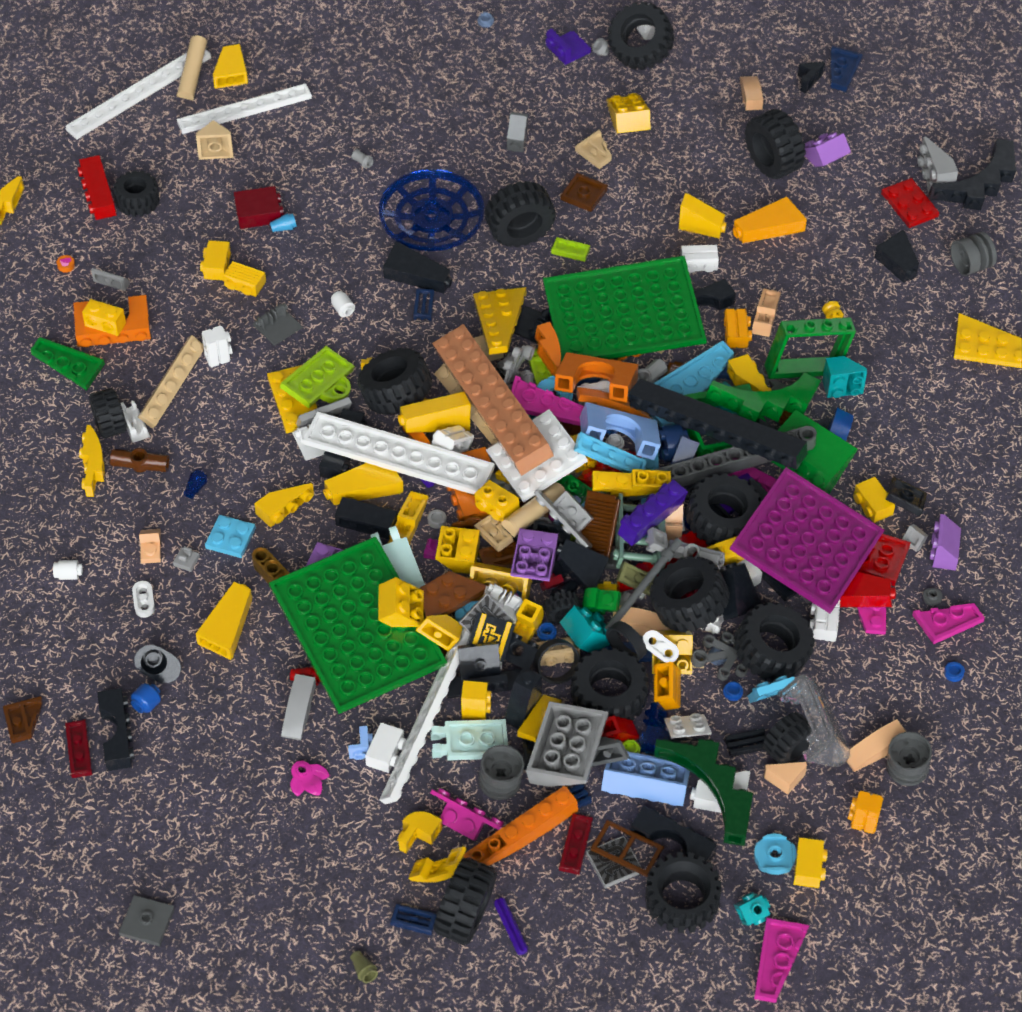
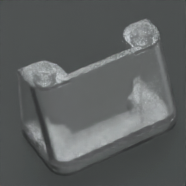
[778,674,850,767]

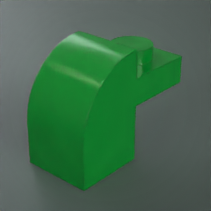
[582,588,621,615]

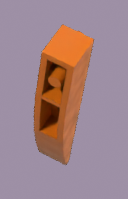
[463,786,578,866]

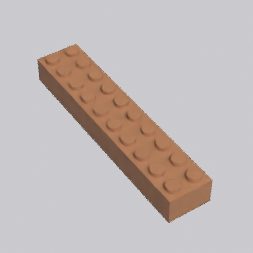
[432,324,554,476]

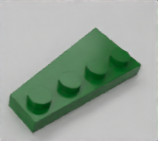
[30,337,105,391]

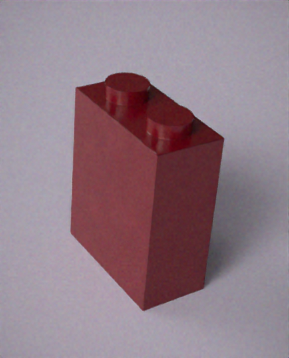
[233,186,284,229]

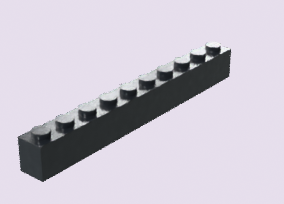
[628,379,808,470]

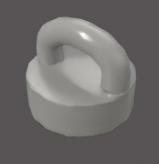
[592,38,609,56]

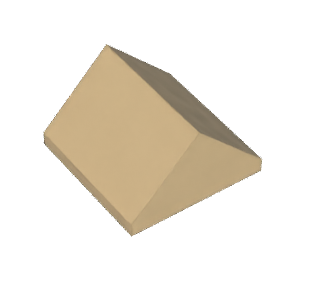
[196,120,234,160]

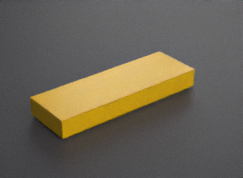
[517,694,562,742]

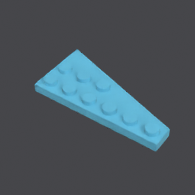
[651,341,734,425]

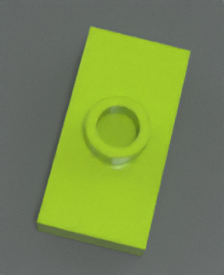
[551,237,590,262]

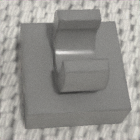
[902,524,928,552]
[645,527,668,553]
[173,546,200,572]

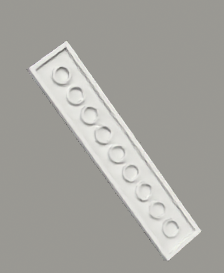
[303,411,495,495]

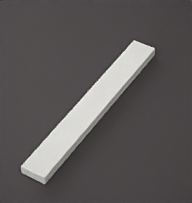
[177,83,312,134]

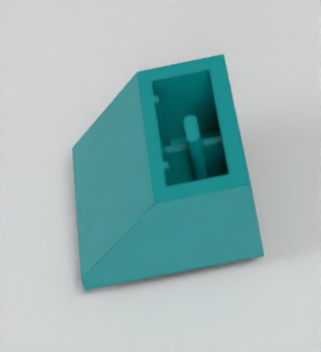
[822,356,867,398]
[560,605,610,653]

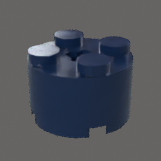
[658,423,689,463]

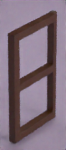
[591,820,664,877]

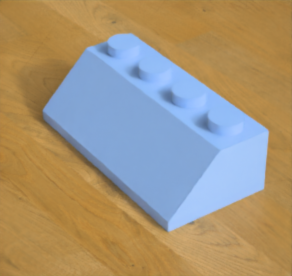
[601,751,690,806]

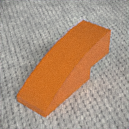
[534,322,561,376]

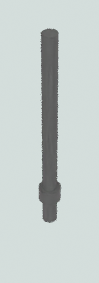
[605,538,682,630]

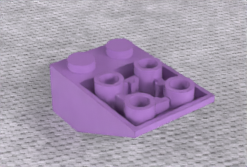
[510,528,558,582]

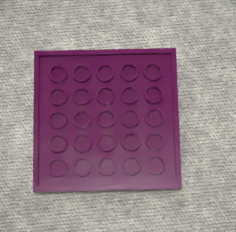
[730,467,885,614]

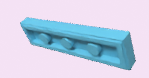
[574,432,647,473]

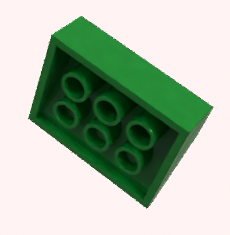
[771,410,858,494]

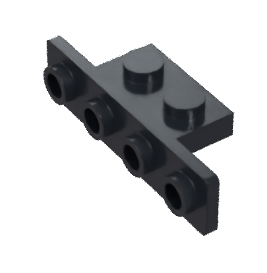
[447,669,522,698]

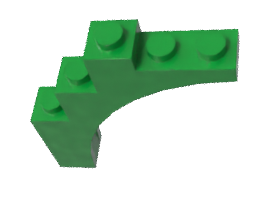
[705,372,821,422]

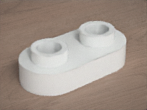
[132,581,155,618]
[643,630,679,663]

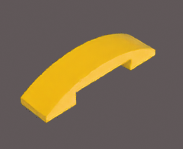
[408,846,466,883]

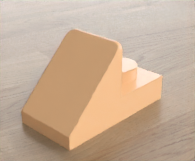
[665,503,684,540]
[139,529,161,563]

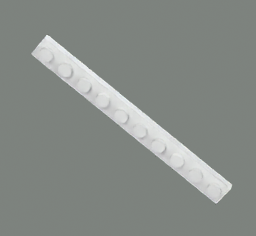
[66,49,211,140]
[379,628,470,804]

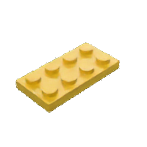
[267,365,317,433]

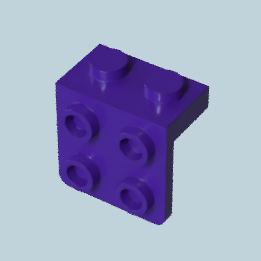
[545,28,591,65]

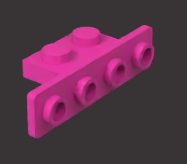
[430,788,504,841]

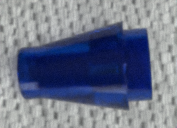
[183,470,208,499]

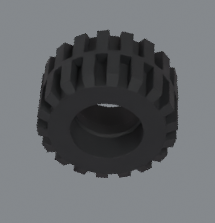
[113,170,160,217]
[89,387,127,439]
[763,712,818,764]

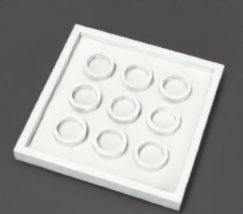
[486,409,588,503]

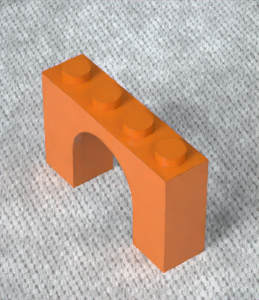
[73,295,151,347]
[554,352,639,402]
[446,447,491,523]

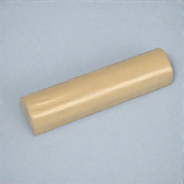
[177,35,207,101]
[501,482,565,537]

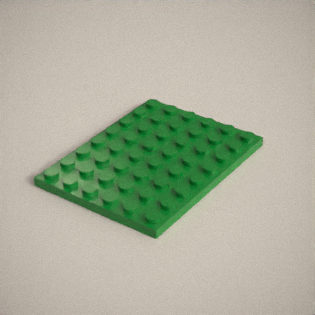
[543,256,706,362]
[269,536,447,714]

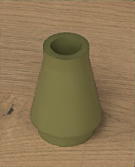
[350,951,378,983]

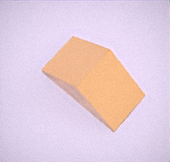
[764,762,807,794]

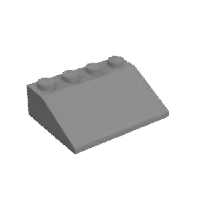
[526,701,609,787]

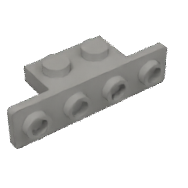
[534,490,594,549]

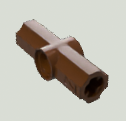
[110,448,170,472]

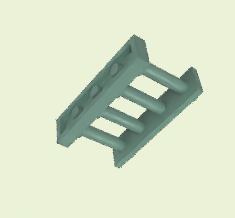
[613,493,666,572]

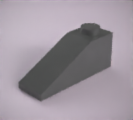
[592,736,630,766]

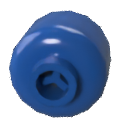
[131,683,161,713]

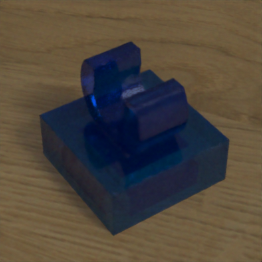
[643,702,668,731]

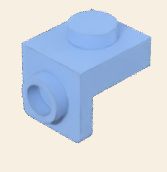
[348,726,373,760]

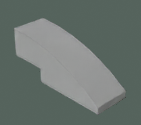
[281,674,316,741]

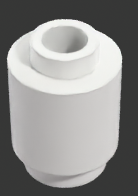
[331,291,355,317]
[53,560,83,580]

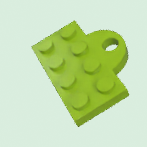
[280,346,355,408]

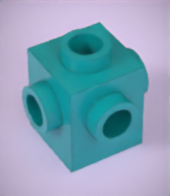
[734,892,771,926]

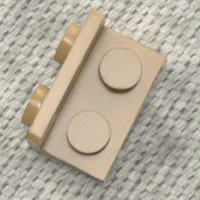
[536,637,580,666]

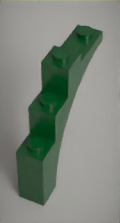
[654,739,753,846]

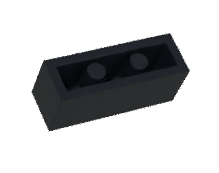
[335,497,397,540]

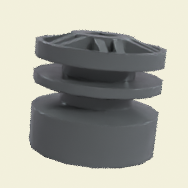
[950,231,997,276]
[886,732,932,786]
[478,745,524,800]

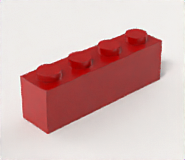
[77,155,116,220]

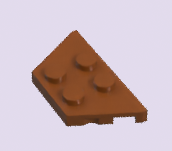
[419,571,487,618]

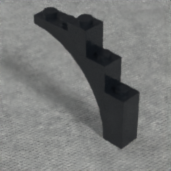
[928,139,1016,210]

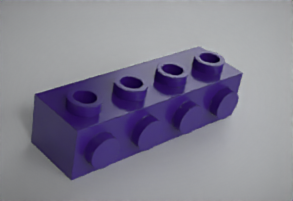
[618,479,688,546]

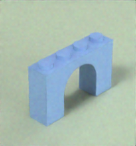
[580,402,661,460]

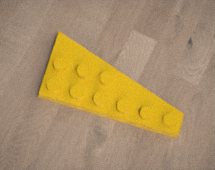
[473,287,527,355]
[954,313,1022,368]

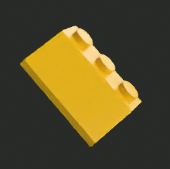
[469,562,532,601]

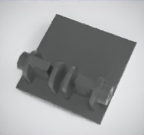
[252,303,303,346]

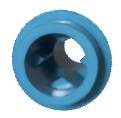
[270,213,297,232]

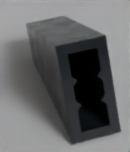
[383,241,452,294]

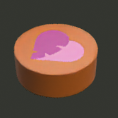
[56,255,75,273]

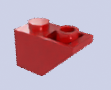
[602,716,639,743]

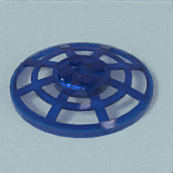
[379,169,484,251]

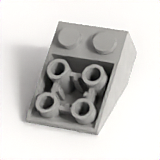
[917,137,958,192]

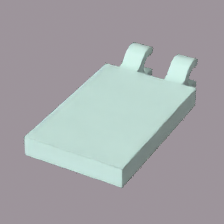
[370,526,425,588]
[430,719,508,760]

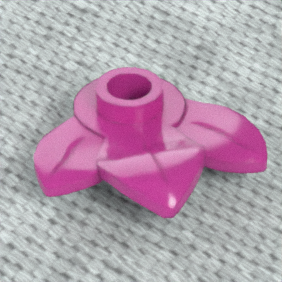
[290,761,329,796]

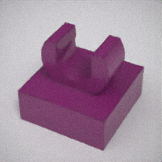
[423,538,439,560]

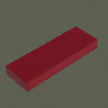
[65,720,92,778]
[559,813,593,875]

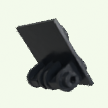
[514,306,552,344]

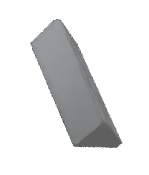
[91,268,131,291]

